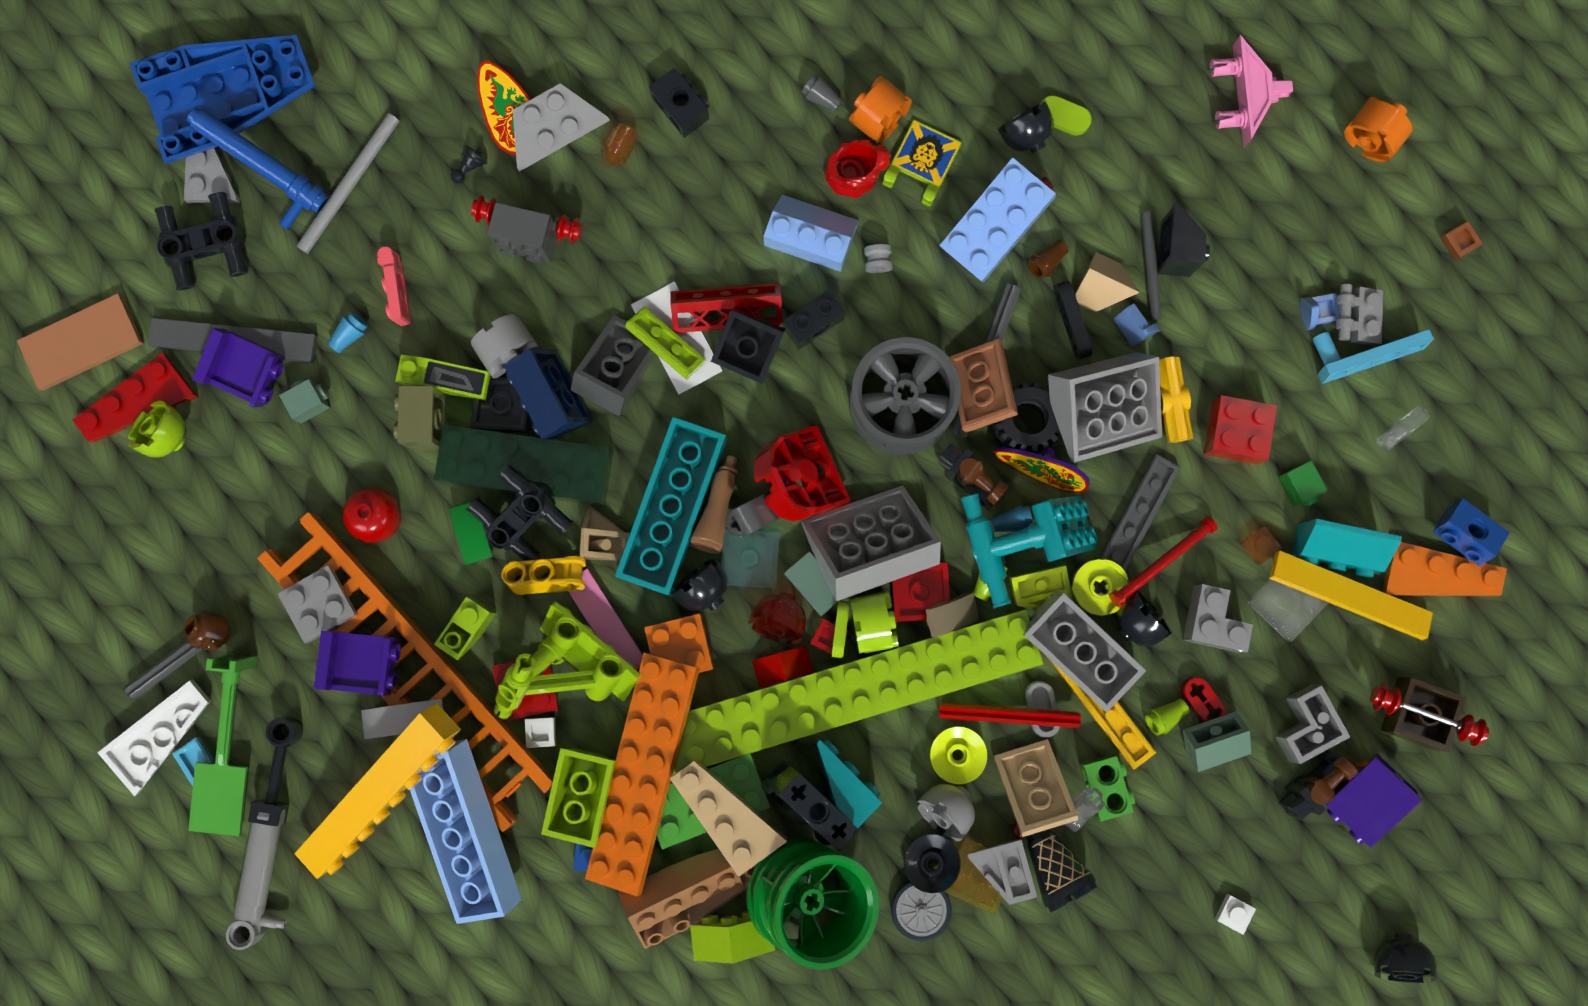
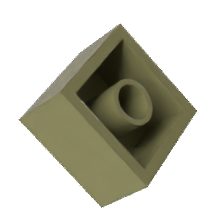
[394,386,446,451]

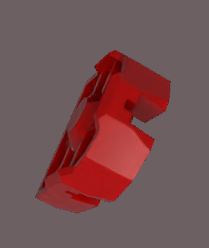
[754,425,851,522]

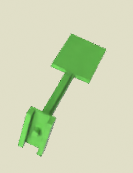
[188,653,257,836]

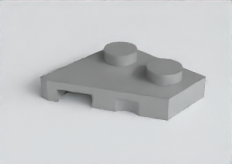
[184,148,240,203]

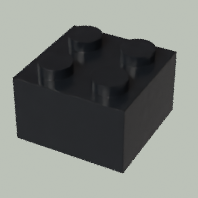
[710,307,786,384]

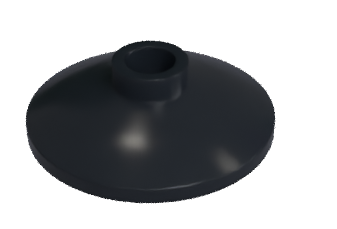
[904,834,961,894]

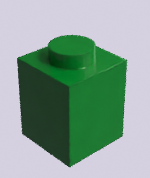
[1278,460,1328,507]

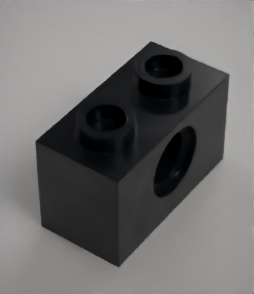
[649,68,710,138]
[783,290,845,350]

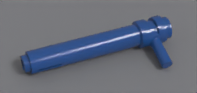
[186,108,329,230]

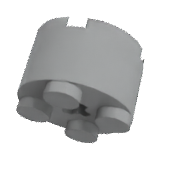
[471,314,539,378]

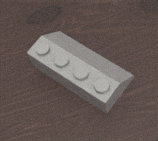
[1023,589,1146,712]

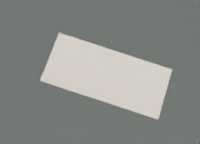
[631,281,722,394]

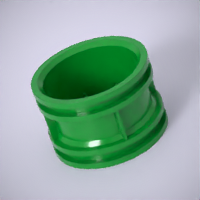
[746,838,879,970]

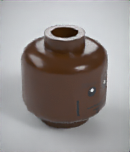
[184,611,231,651]

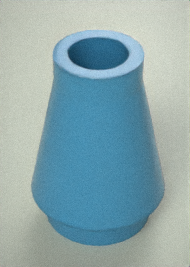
[327,312,368,353]
[991,504,1033,533]

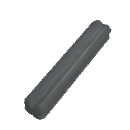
[124,641,201,698]

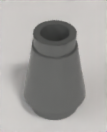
[801,74,842,112]

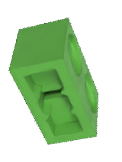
[1079,754,1135,822]

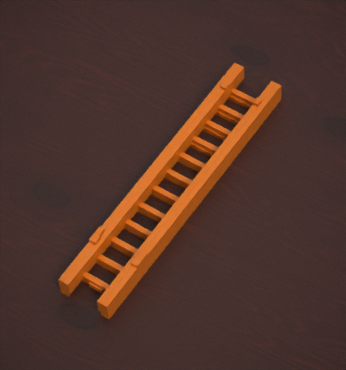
[257,512,554,832]

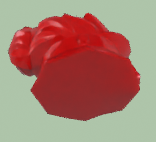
[824,140,891,198]

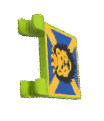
[883,120,962,206]

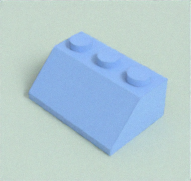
[763,195,859,272]

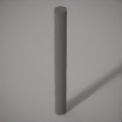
[1141,212,1162,321]

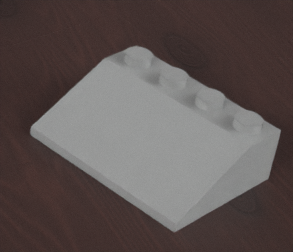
[1048,352,1162,463]
[801,485,941,601]

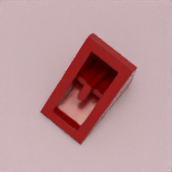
[752,646,813,688]

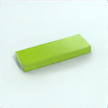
[625,306,706,380]

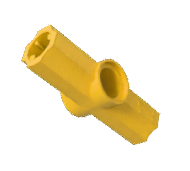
[1159,356,1193,443]

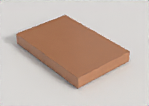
[949,338,1018,433]

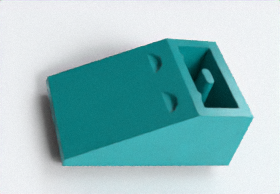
[814,740,882,828]

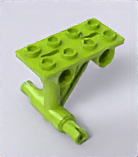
[494,602,641,719]

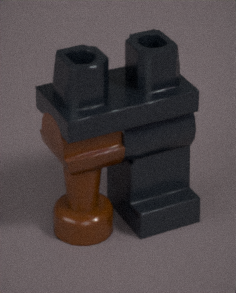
[938,444,1009,511]
[1278,749,1358,820]

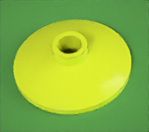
[930,727,987,784]

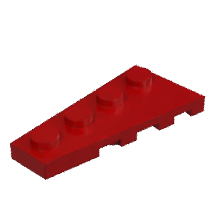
[72,353,198,443]

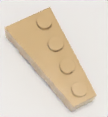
[670,759,787,877]

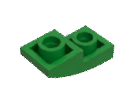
[449,501,493,565]

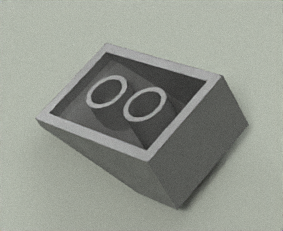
[570,315,656,416]

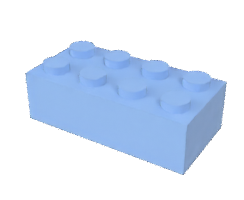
[939,158,1056,283]

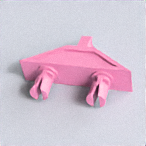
[1210,35,1293,149]

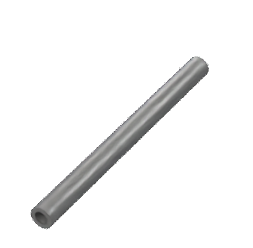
[296,113,400,254]

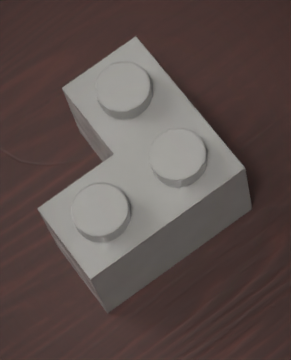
[1183,584,1253,653]
[1275,685,1350,764]

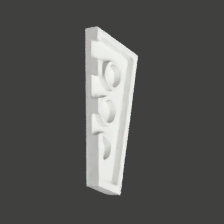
[98,679,211,796]

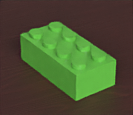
[657,753,771,849]

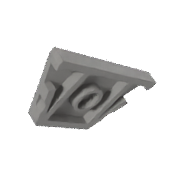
[513,83,610,172]

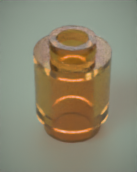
[601,123,637,167]

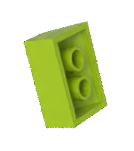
[541,748,616,848]

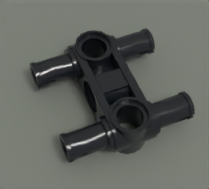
[154,192,248,291]
[466,464,574,561]

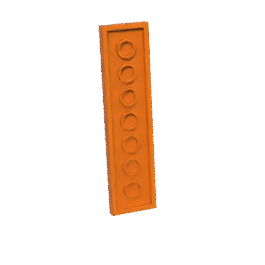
[585,653,700,896]

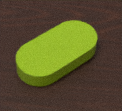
[1040,96,1091,136]
[832,600,850,658]

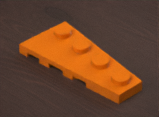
[1382,542,1507,596]

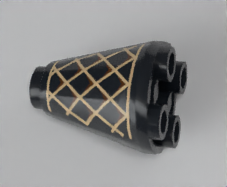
[1027,829,1097,913]

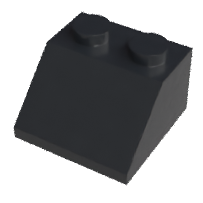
[1158,205,1210,277]

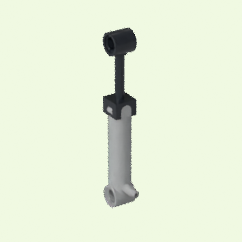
[226,717,303,950]

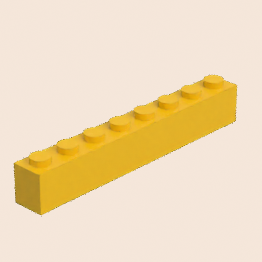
[294,703,461,879]

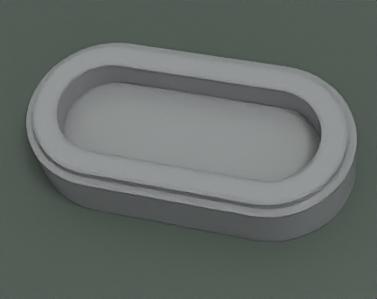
[1024,681,1060,737]

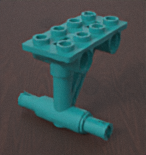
[961,494,1097,608]

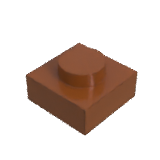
[1441,221,1483,260]

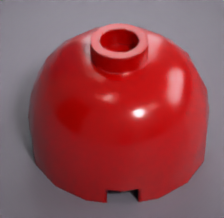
[342,488,401,543]

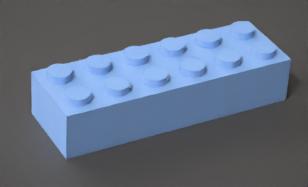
[410,739,522,924]

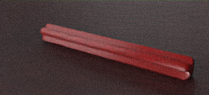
[939,703,1081,728]

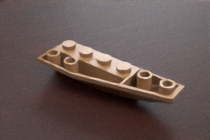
[618,849,757,949]

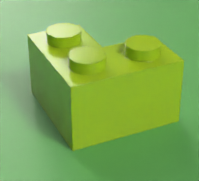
[690,911,775,964]

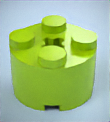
[850,591,899,654]

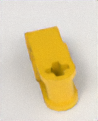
[501,556,586,595]

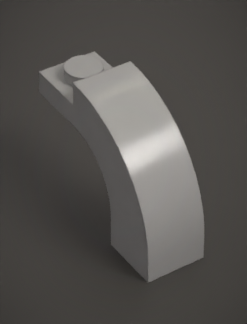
[361,699,443,739]

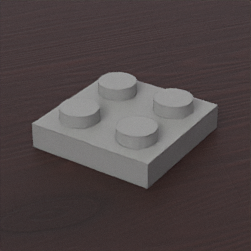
[278,565,358,644]

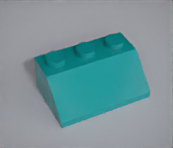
[1292,519,1402,577]

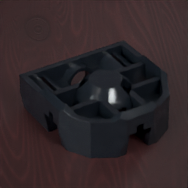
[761,761,857,852]

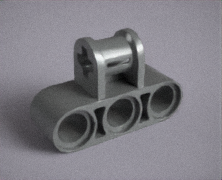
[726,491,779,536]

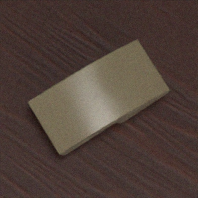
[926,593,979,637]

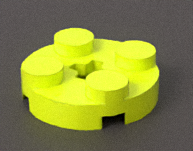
[1071,559,1129,616]

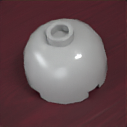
[917,784,975,841]

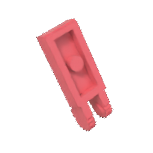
[377,246,411,326]

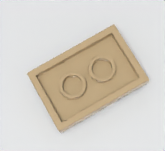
[994,739,1078,837]

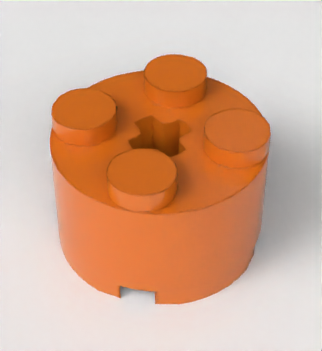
[849,76,912,144]
[1344,97,1414,162]

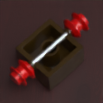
[1370,677,1489,752]

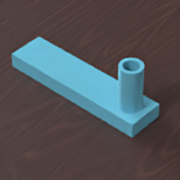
[1313,330,1434,384]

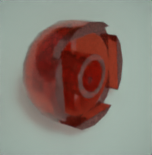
[748,592,807,645]

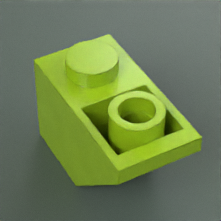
[434,597,497,660]

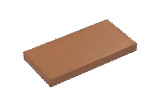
[17,293,143,391]

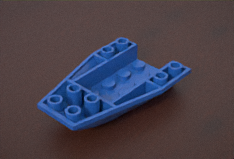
[130,35,316,164]

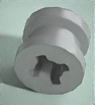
[864,244,893,273]

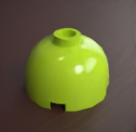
[128,400,185,458]

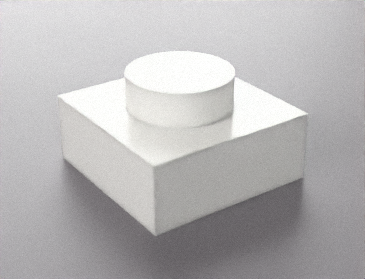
[525,717,556,748]
[1215,894,1256,935]

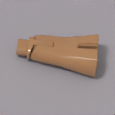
[690,456,739,554]

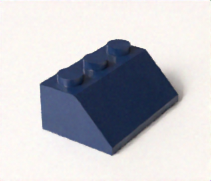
[504,348,593,439]

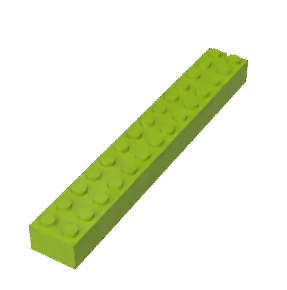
[672,609,1043,776]

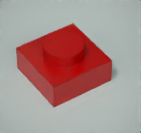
[810,618,848,655]

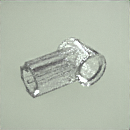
[1065,787,1105,832]

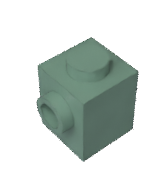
[279,379,330,424]

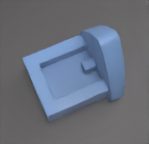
[1300,293,1340,330]
[1113,304,1161,347]

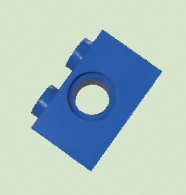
[1433,498,1510,566]

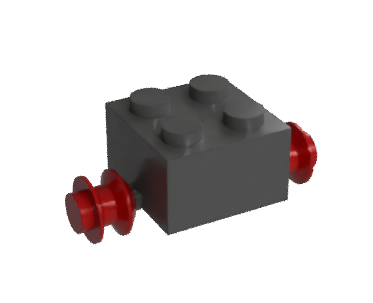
[471,195,583,264]

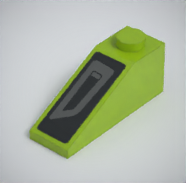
[395,355,491,400]

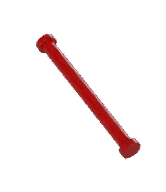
[1109,517,1218,608]

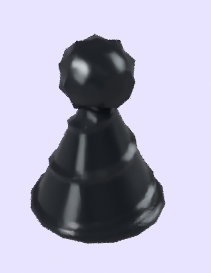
[450,145,487,184]

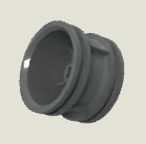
[849,337,961,455]

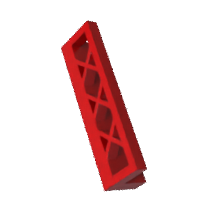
[670,283,783,333]

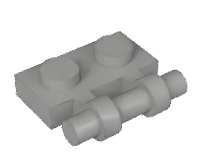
[1336,284,1383,346]

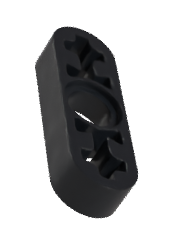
[1054,281,1093,360]

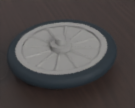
[891,881,952,941]

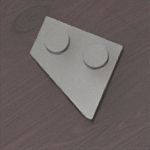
[967,838,1037,905]

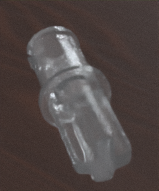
[1376,407,1430,452]

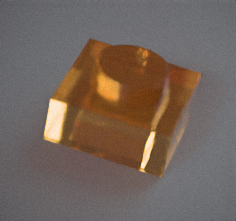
[1240,526,1283,565]

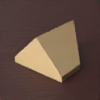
[1075,252,1140,312]
[580,504,630,561]

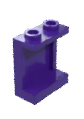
[192,328,285,408]
[314,631,401,696]
[1326,753,1422,848]

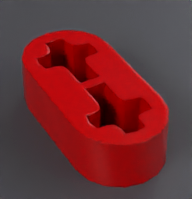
[1181,678,1227,723]

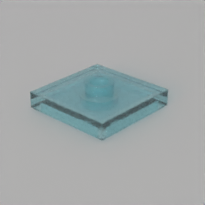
[721,529,779,588]

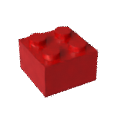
[1203,395,1277,465]

